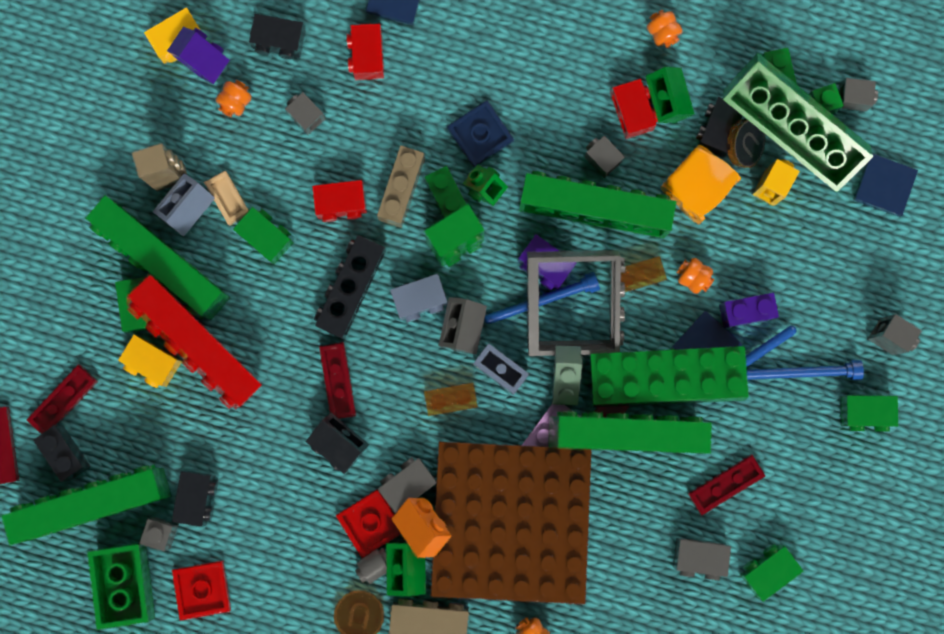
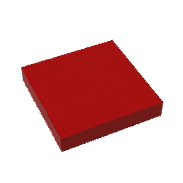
[335,488,401,558]
[172,560,231,621]

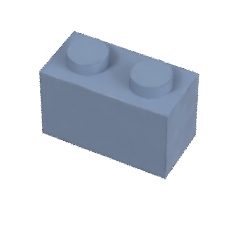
[153,173,215,237]
[390,274,448,322]
[473,344,529,395]

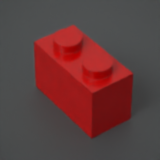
[347,23,384,80]
[610,79,658,139]
[312,180,367,222]

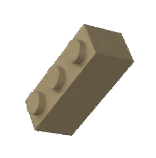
[132,143,187,191]
[377,146,425,228]
[389,598,469,634]

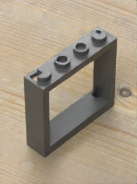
[527,250,625,356]

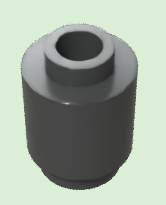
[355,548,387,584]

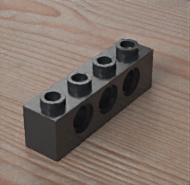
[314,235,386,340]

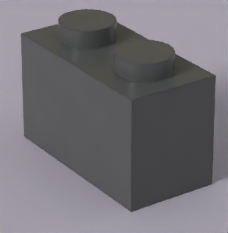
[438,297,487,355]
[867,314,922,355]
[378,457,437,513]
[673,538,731,581]

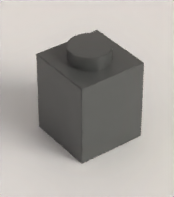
[839,78,878,111]
[285,92,326,135]
[584,135,625,178]
[140,517,179,551]

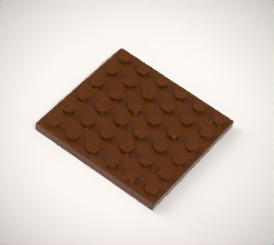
[431,442,592,604]

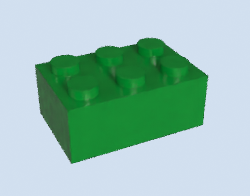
[424,204,485,267]
[87,543,155,630]

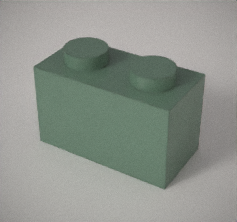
[552,345,582,405]

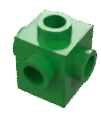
[463,164,508,206]

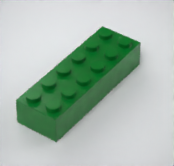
[723,53,873,192]
[519,171,677,239]
[85,195,231,320]
[591,346,749,408]
[548,411,712,454]
[1,465,172,546]

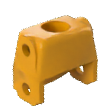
[660,145,741,224]

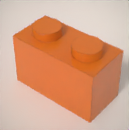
[392,498,452,558]

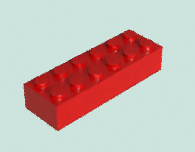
[127,275,262,410]

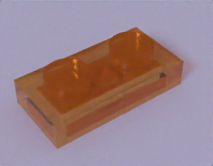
[621,256,667,293]
[424,383,478,416]

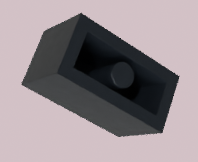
[249,14,306,59]
[695,97,743,158]
[305,413,369,474]
[33,425,91,482]
[172,471,218,527]

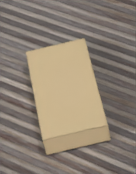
[204,170,249,226]

